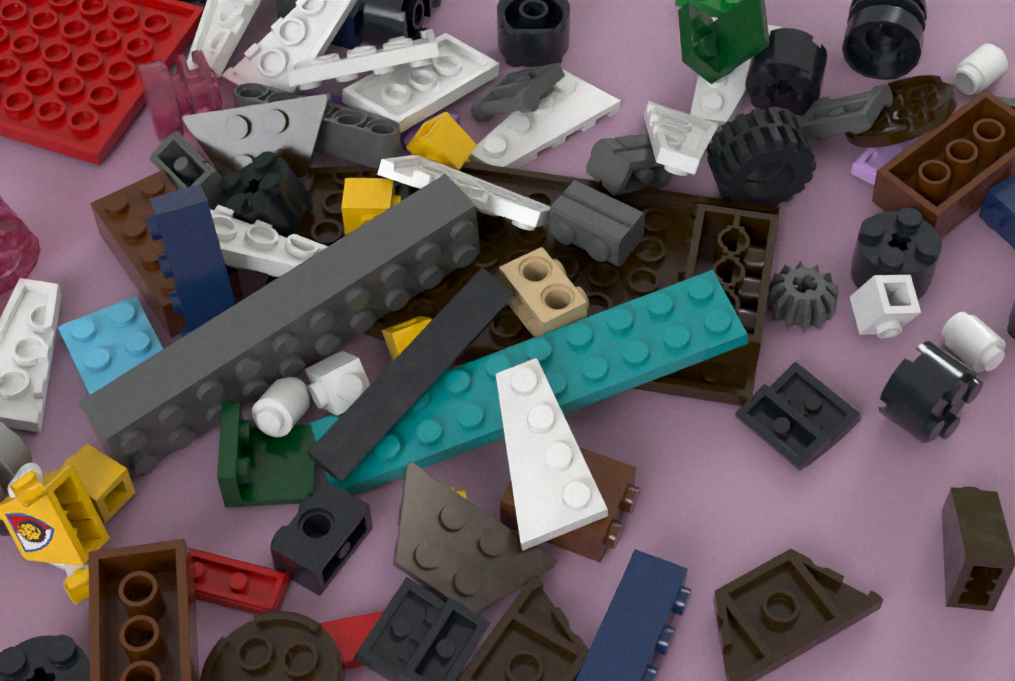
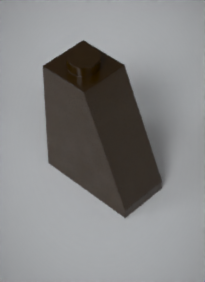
[942,486,1015,611]

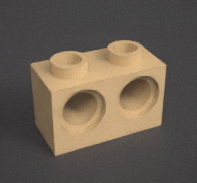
[499,247,590,337]

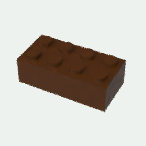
[872,89,1015,239]
[90,170,243,338]
[89,539,200,681]

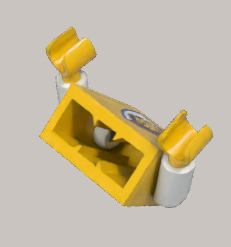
[0,463,110,605]

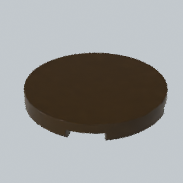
[845,75,958,148]
[200,611,346,681]

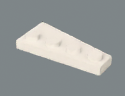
[690,17,781,132]
[286,29,439,90]
[469,69,621,169]
[643,101,719,176]
[377,155,551,230]
[0,278,62,433]
[496,358,608,551]

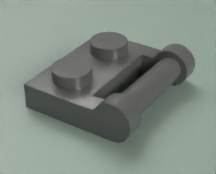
[471,62,565,122]
[799,84,893,141]

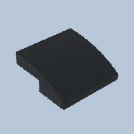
[735,361,861,471]
[353,577,490,681]

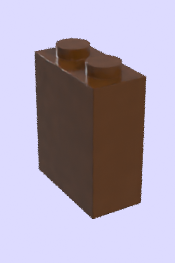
[500,447,640,563]

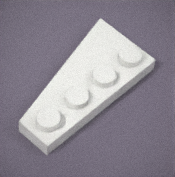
[182,0,261,85]
[221,0,357,94]
[210,205,328,278]

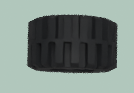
[707,107,816,207]

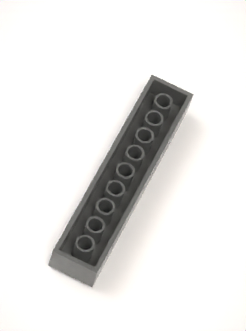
[79,173,480,479]

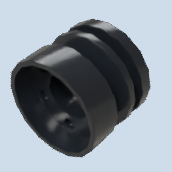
[842,0,928,80]

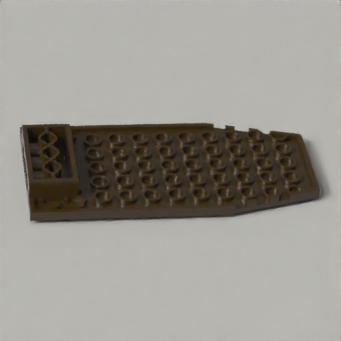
[265,162,780,406]

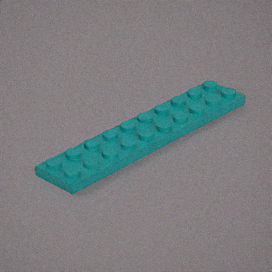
[310,270,748,495]

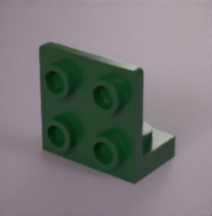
[678,0,770,84]
[217,402,316,508]

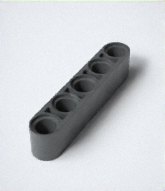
[234,83,400,169]

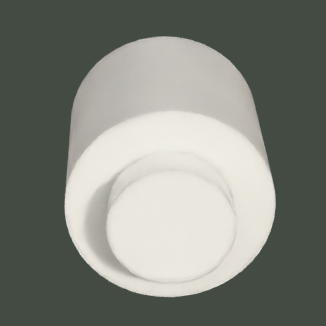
[953,43,1008,95]
[941,312,1006,373]
[252,377,310,437]

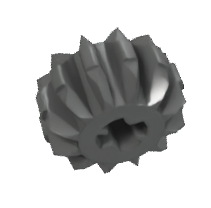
[767,261,839,333]

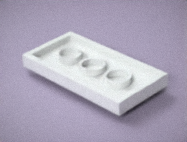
[342,33,500,133]

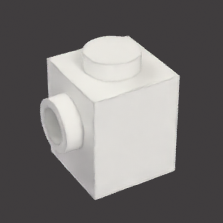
[850,275,921,338]
[304,351,370,416]

